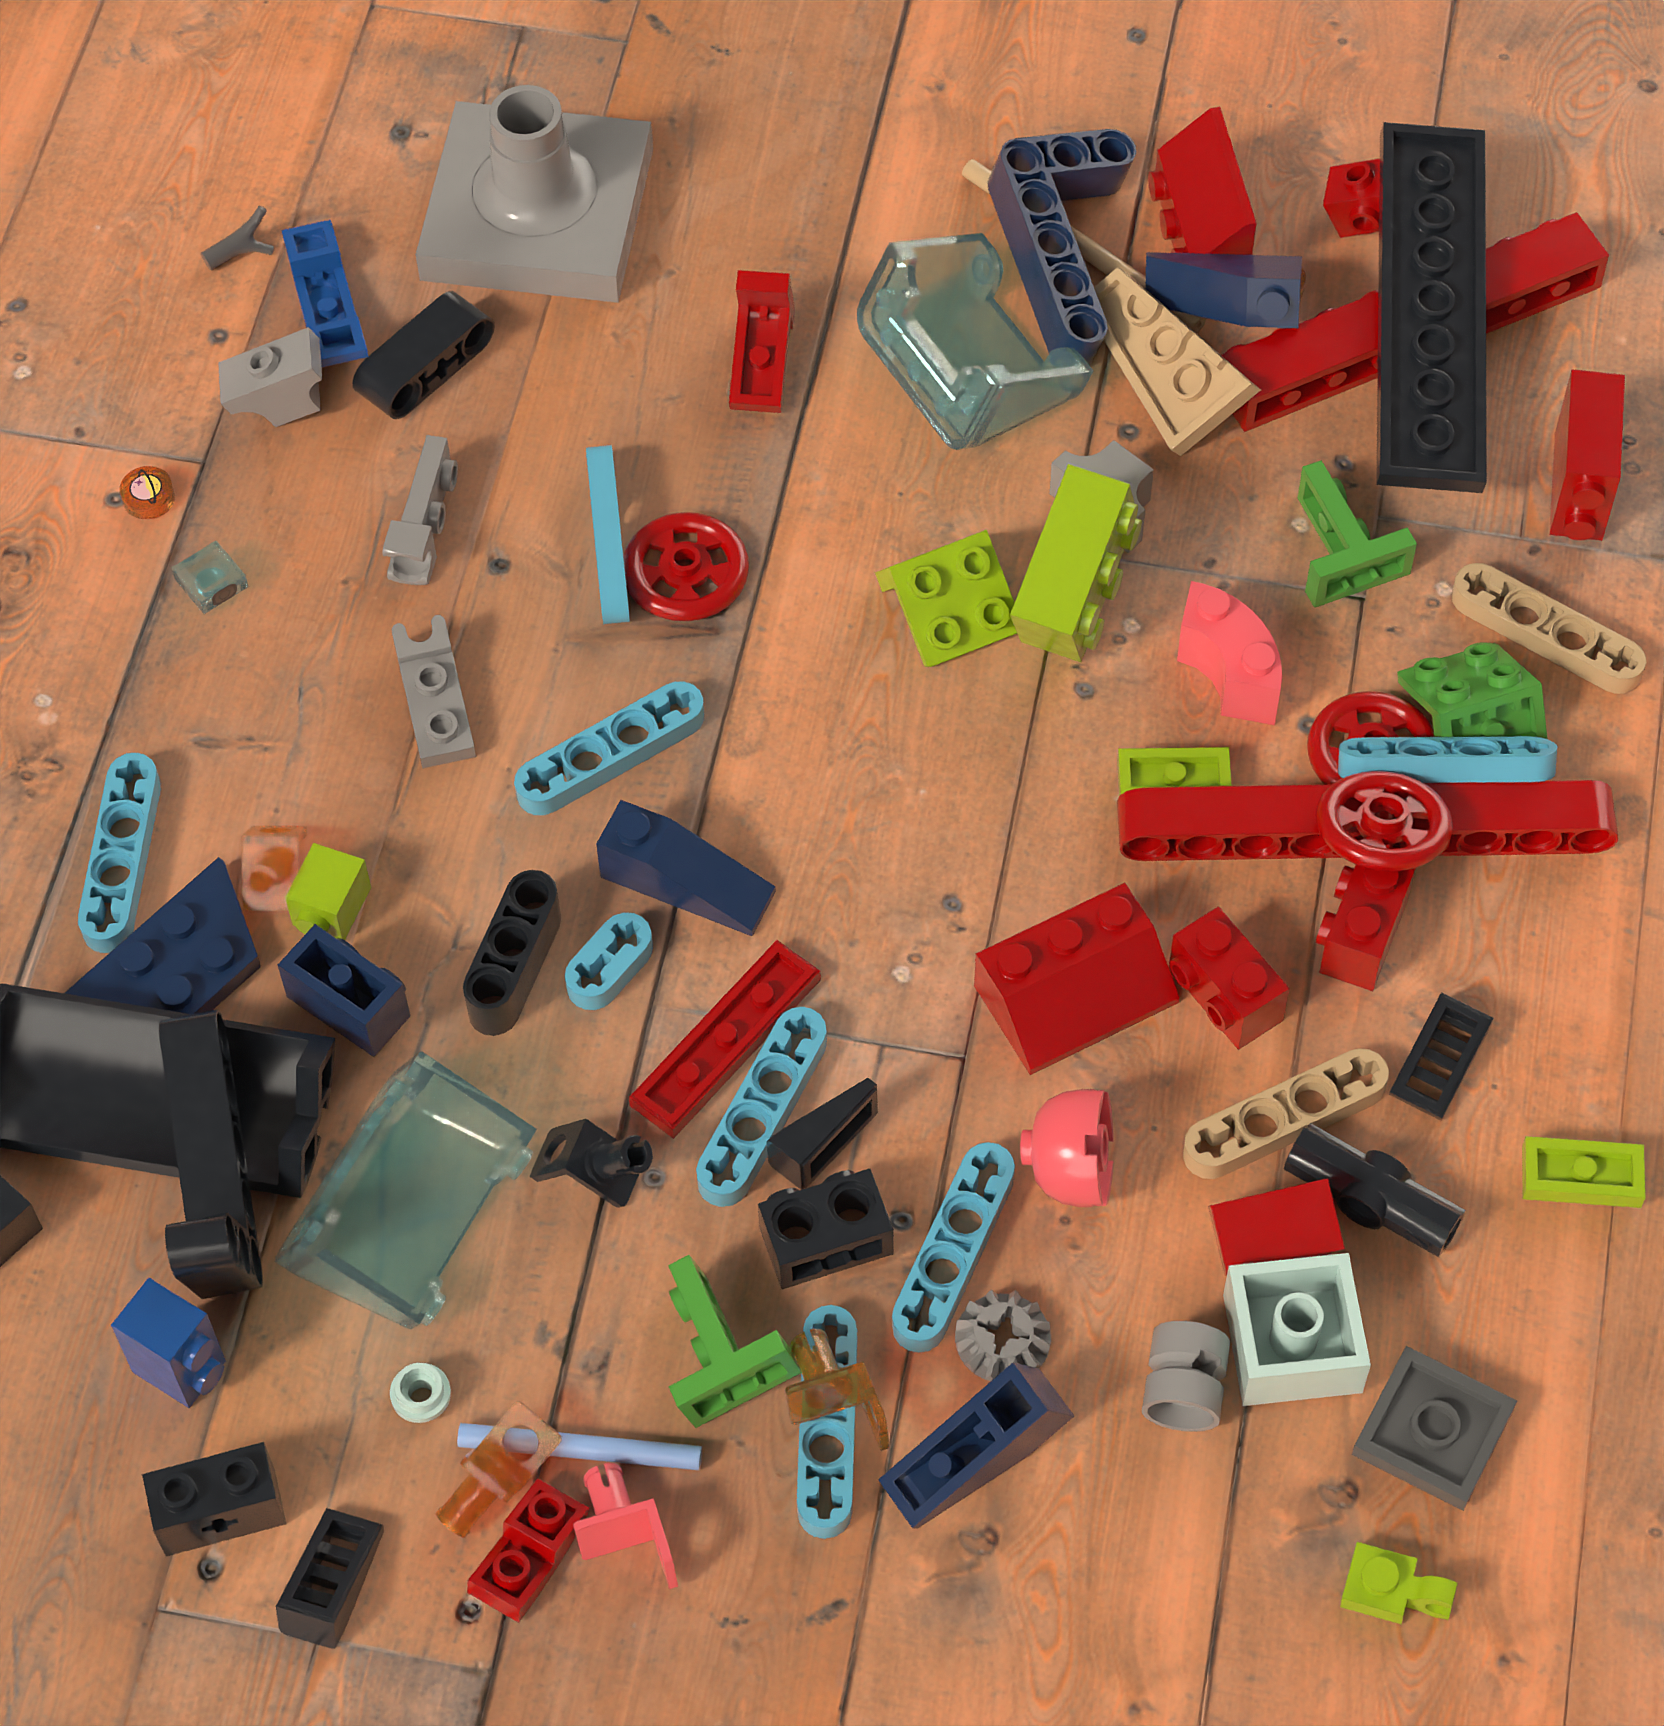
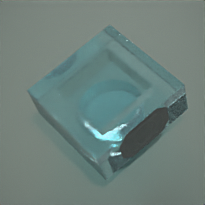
[172,541,249,614]

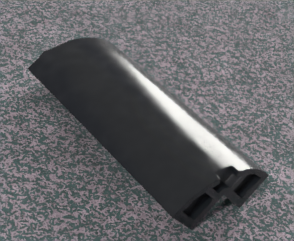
[0,983,335,1198]

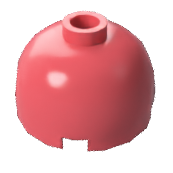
[1020,1089,1113,1207]

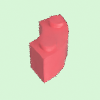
[1177,581,1282,725]

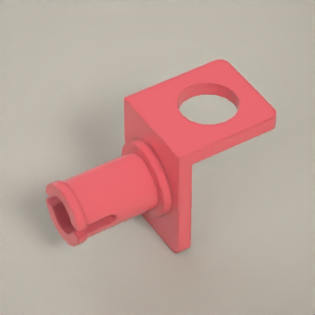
[573,1463,678,1589]

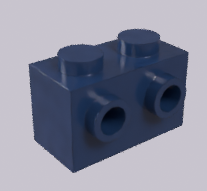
[277,924,411,1057]

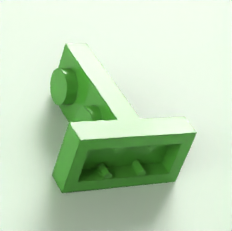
[1297,460,1417,608]
[668,1255,802,1428]

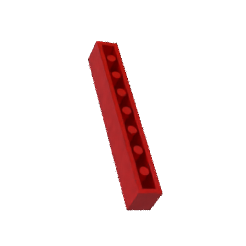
[1221,212,1609,432]

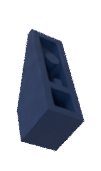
[1145,252,1302,328]
[596,800,776,936]
[878,1362,1074,1529]

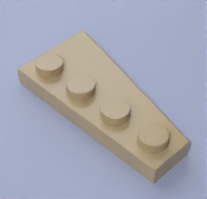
[1094,267,1260,456]

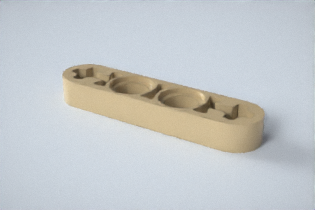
[1452,563,1646,694]
[1183,1048,1389,1179]

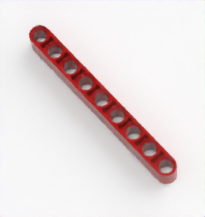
[1117,780,1618,861]

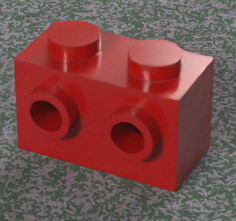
[1315,865,1416,992]
[1169,906,1290,1050]
[1208,1178,1345,1276]

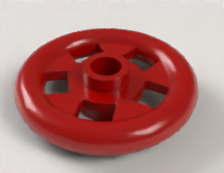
[623,512,749,621]
[1307,691,1434,785]
[1316,771,1452,871]

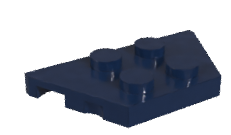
[65,857,261,1014]

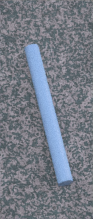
[457,1423,702,1470]

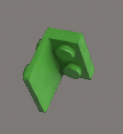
[1397,642,1547,739]

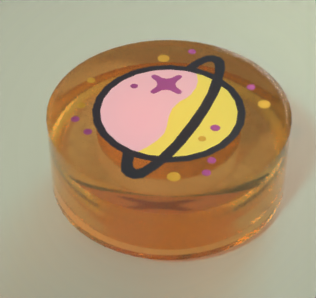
[119,466,175,519]

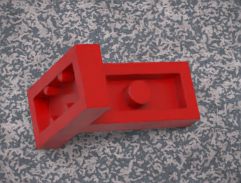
[729,270,795,413]

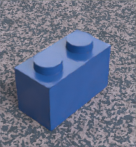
[111,1277,226,1408]

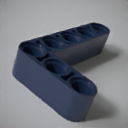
[987,129,1136,372]

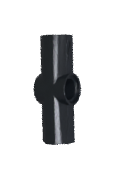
[1284,1123,1466,1257]

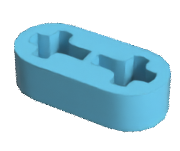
[565,912,653,1010]

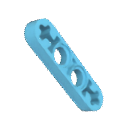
[586,445,630,624]
[514,682,704,815]
[1338,736,1558,783]
[78,753,161,953]
[696,1007,827,1207]
[892,1142,1015,1353]
[797,1305,857,1539]

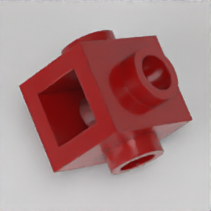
[1323,158,1380,238]

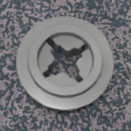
[955,1290,1051,1381]

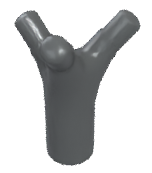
[200,206,274,270]

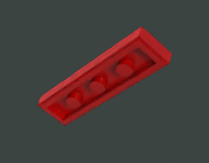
[629,940,821,1139]

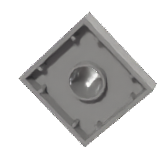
[416,85,653,303]

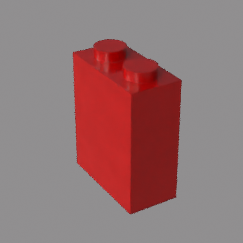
[1549,369,1625,541]

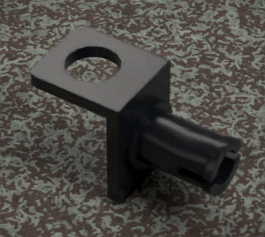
[530,1119,653,1208]

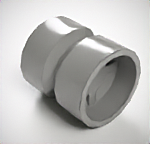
[1141,1321,1231,1432]

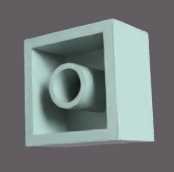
[1223,1253,1371,1406]

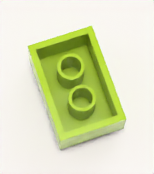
[1010,464,1142,662]

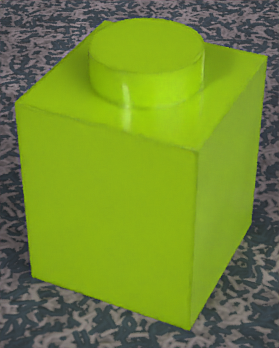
[285,843,372,940]

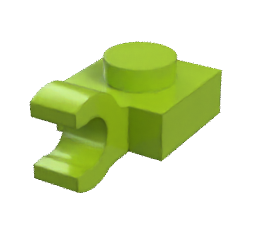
[1340,1542,1457,1624]

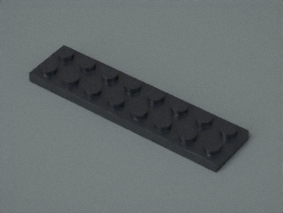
[1376,122,1487,493]

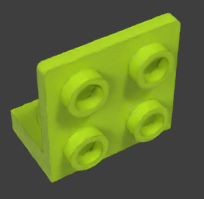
[875,530,1017,667]

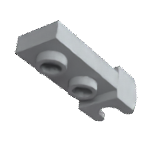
[383,435,458,585]
[391,615,476,769]

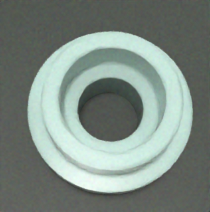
[390,1363,451,1423]

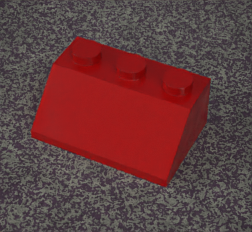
[1148,107,1257,255]
[974,882,1179,1075]

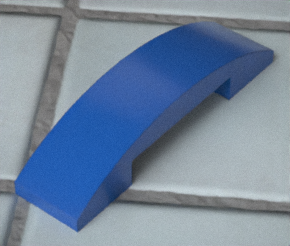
[281,220,369,368]

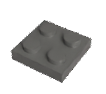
[1352,1346,1517,1511]

